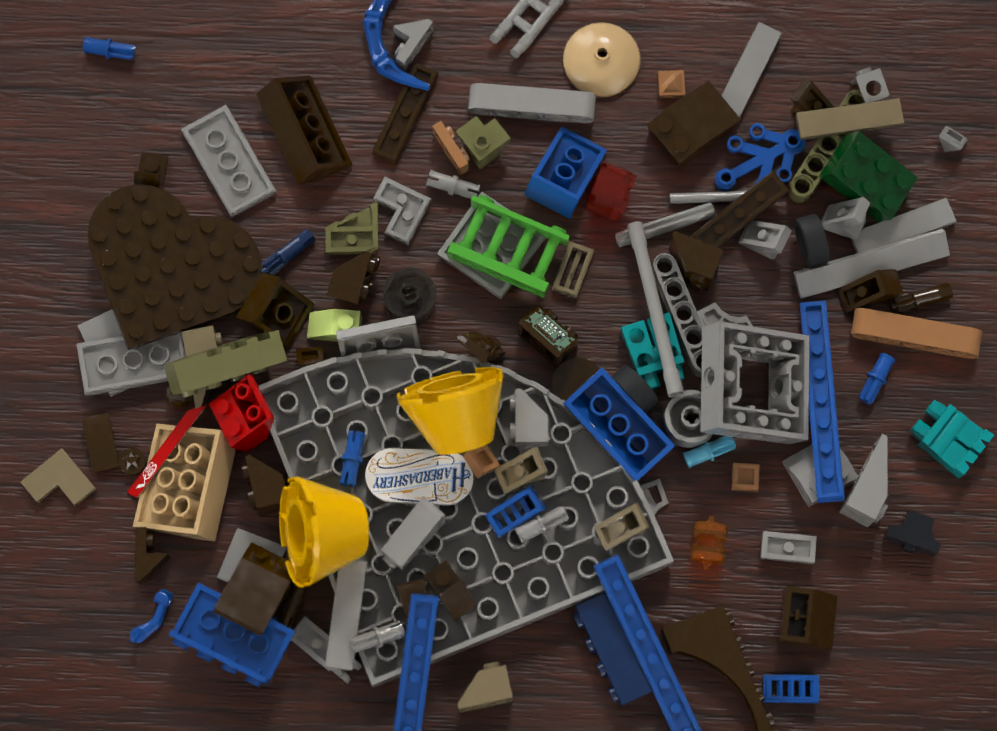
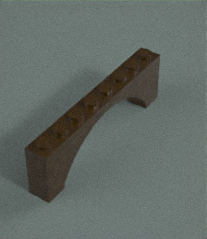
[661,605,775,731]

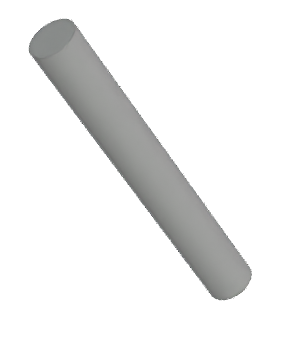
[670,191,746,204]

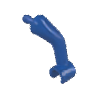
[130,589,173,643]

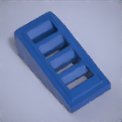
[485,486,547,538]
[763,675,819,704]

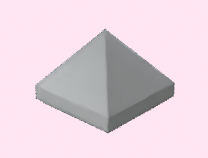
[939,126,968,152]

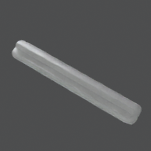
[615,203,715,247]

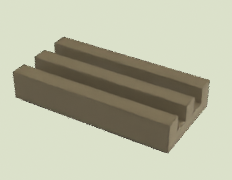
[552,241,594,299]

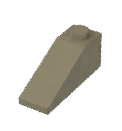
[182,326,223,413]

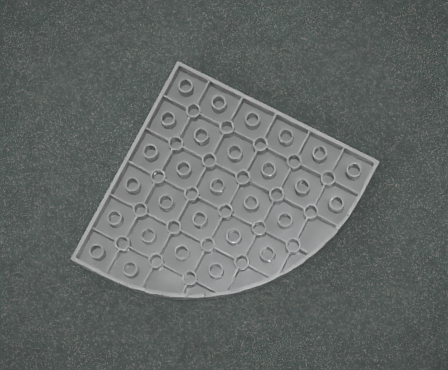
[258,348,674,688]

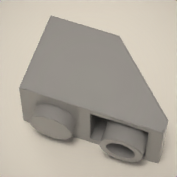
[510,389,548,447]

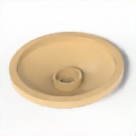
[563,23,640,98]

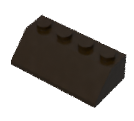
[256,75,353,184]

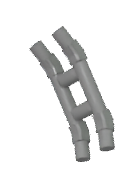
[490,0,564,58]

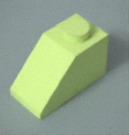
[307,309,362,342]

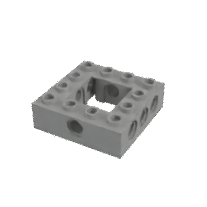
[701,321,809,444]

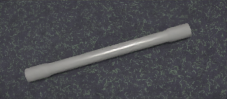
[627,221,684,397]

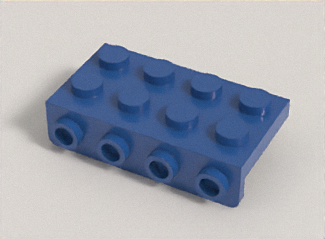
[169,583,295,687]

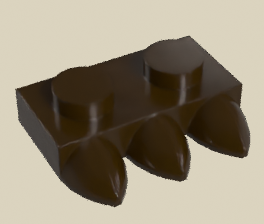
[455,332,506,363]

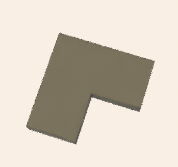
[21,448,96,506]

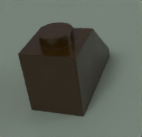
[837,269,904,313]

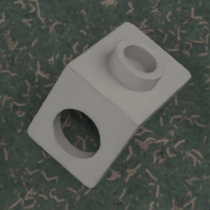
[850,67,890,103]

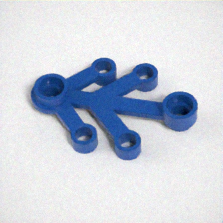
[714,123,806,191]

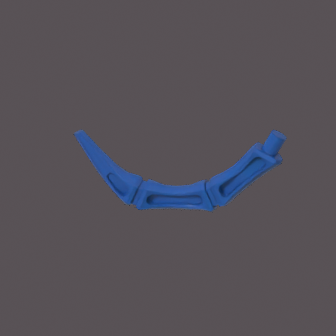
[363,0,430,91]

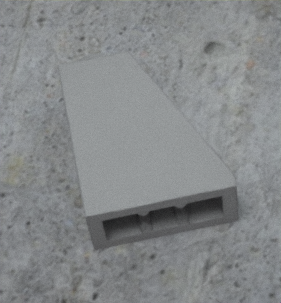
[381,496,445,571]

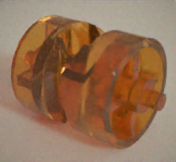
[690,516,728,570]

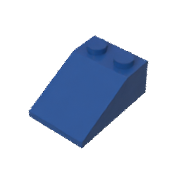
[524,126,607,219]

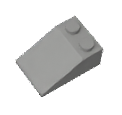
[839,434,888,527]

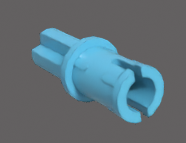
[682,436,736,469]

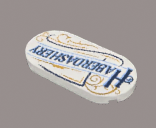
[365,448,473,506]

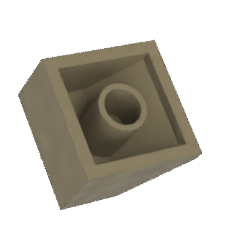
[458,662,513,713]

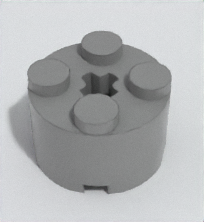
[663,390,713,448]

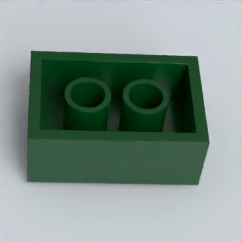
[819,131,918,222]

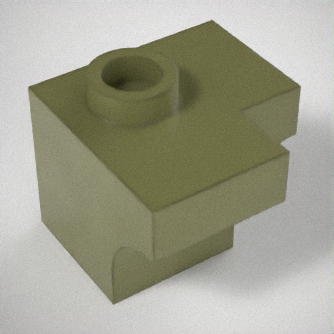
[456,116,511,169]

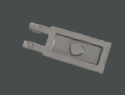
[291,617,362,684]

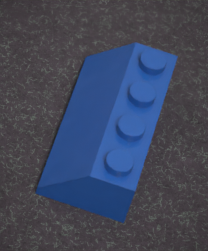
[563,368,675,481]

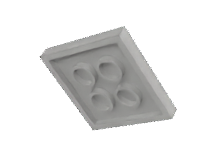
[437,192,545,300]

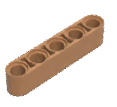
[851,308,982,359]

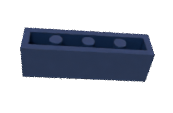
[573,593,652,707]

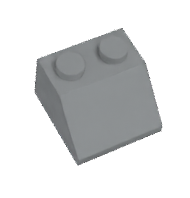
[782,445,858,508]

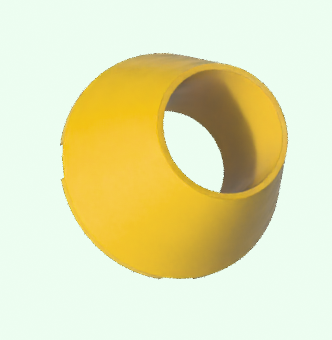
[396,367,504,455]
[279,477,369,587]

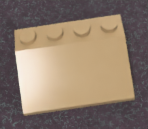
[133,424,236,541]

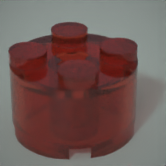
[585,161,637,220]

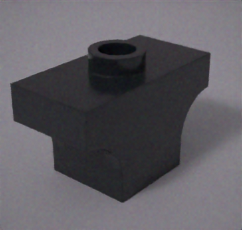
[883,510,941,557]

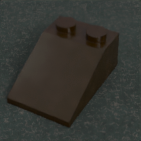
[647,81,742,169]
[213,542,293,636]

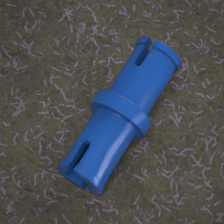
[339,431,366,487]

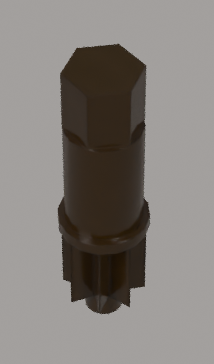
[890,283,953,314]

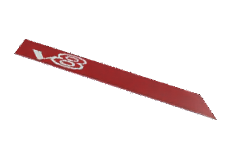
[126,405,207,498]

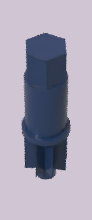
[260,229,316,275]

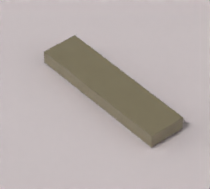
[796,98,904,140]

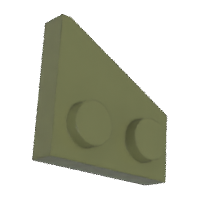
[325,203,379,255]

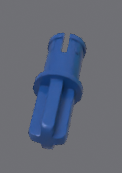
[83,37,136,60]
[859,353,896,405]

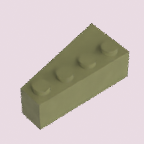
[163,330,287,398]

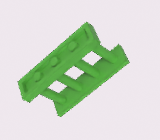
[447,195,570,298]

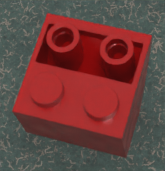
[209,374,274,453]

